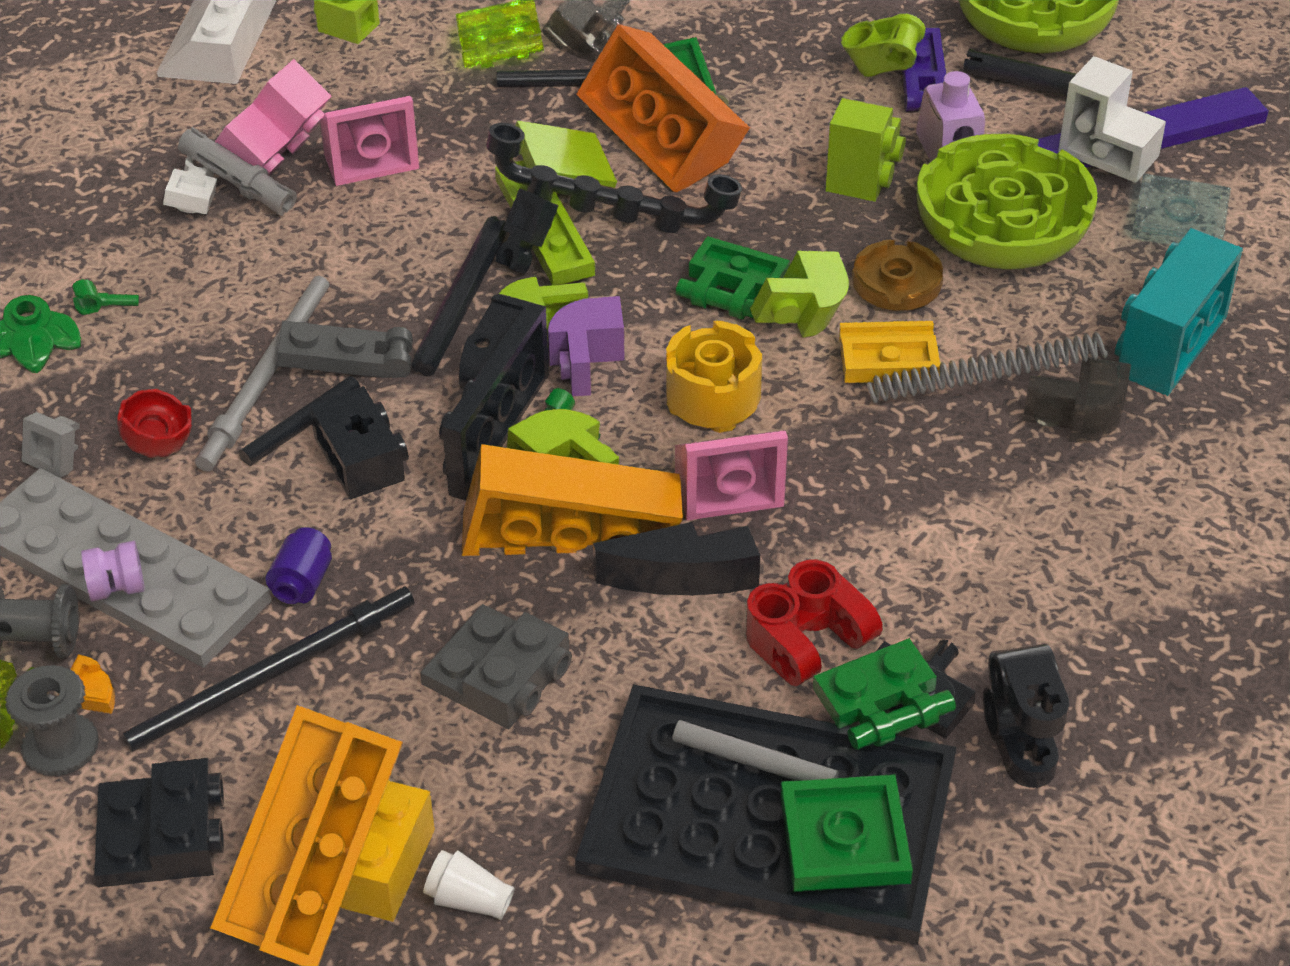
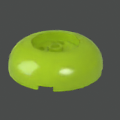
[959,0,1119,53]
[916,134,1098,270]

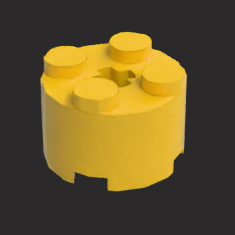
[666,321,763,433]

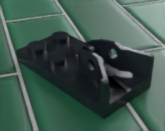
[439,294,549,501]

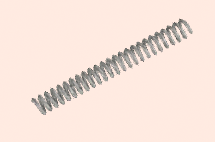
[867,331,1108,403]

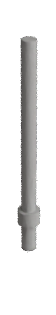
[195,276,329,472]

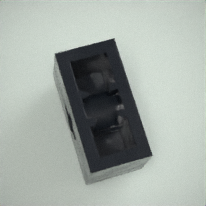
[309,386,409,500]

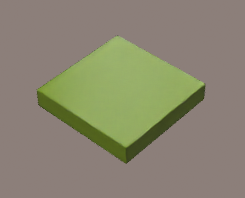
[515,120,617,188]

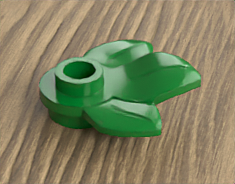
[0,295,81,373]

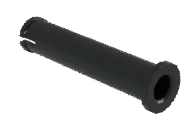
[963,49,1077,97]

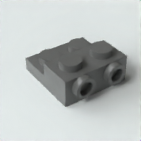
[420,604,572,730]

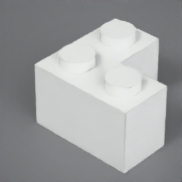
[1058,56,1166,183]

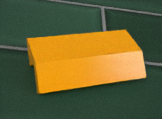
[211,705,403,966]

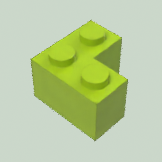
[826,98,906,202]

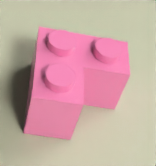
[215,59,332,175]

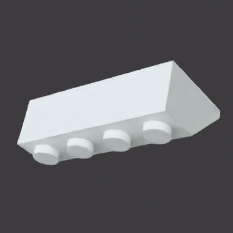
[157,0,276,84]

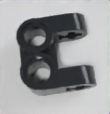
[983,643,1070,788]

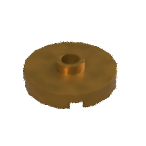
[852,240,943,311]

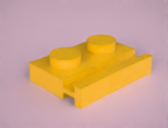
[839,321,940,383]

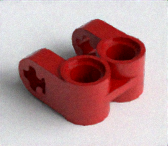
[746,559,883,687]

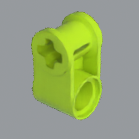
[841,14,926,77]

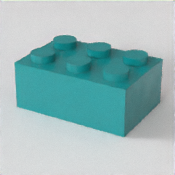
[1114,228,1243,396]

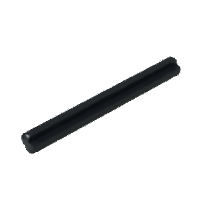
[411,216,507,377]

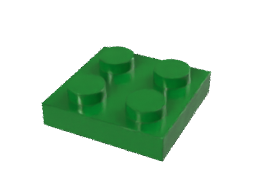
[780,775,913,891]

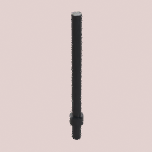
[122,586,414,752]

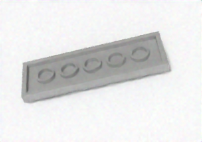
[0,468,272,668]

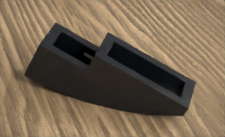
[593,522,761,596]

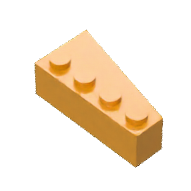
[462,444,683,556]

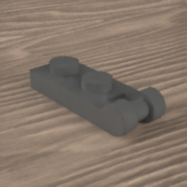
[277,320,413,378]

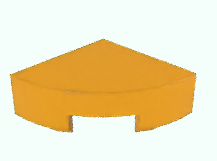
[58,654,115,714]

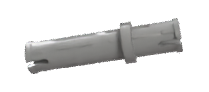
[178,127,297,216]

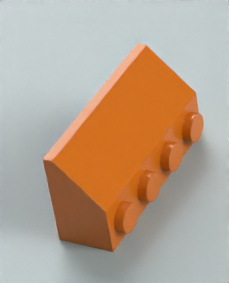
[576,24,750,192]

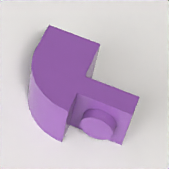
[548,296,624,396]

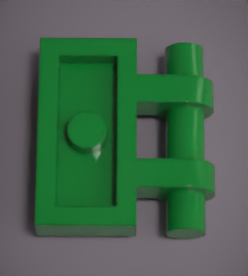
[676,236,790,320]
[813,638,956,750]

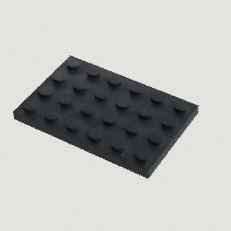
[575,684,957,945]

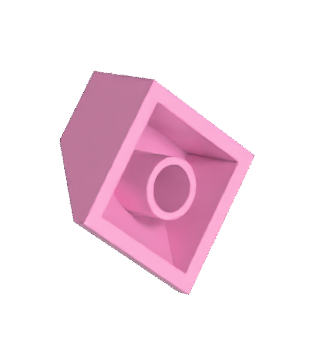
[320,96,419,186]
[675,431,788,521]

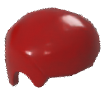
[117,389,192,458]

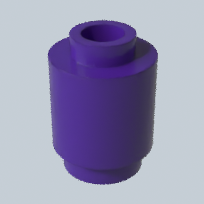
[265,527,332,604]

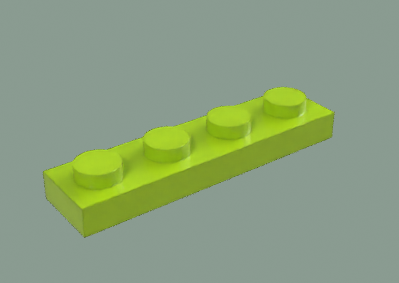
[495,160,595,285]

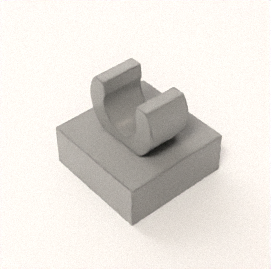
[22,412,80,478]

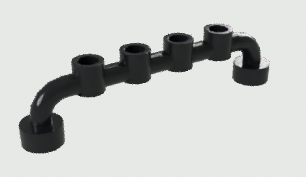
[486,123,742,233]

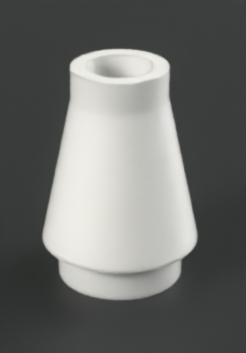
[423,850,515,920]

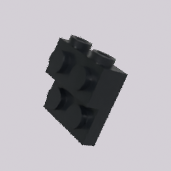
[94,758,224,888]

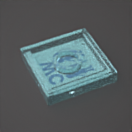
[1131,174,1231,245]

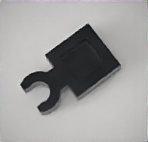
[495,188,559,274]

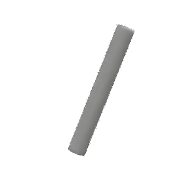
[673,720,839,781]

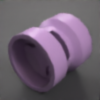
[81,541,145,602]

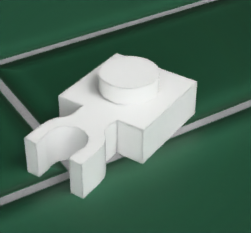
[163,156,217,215]

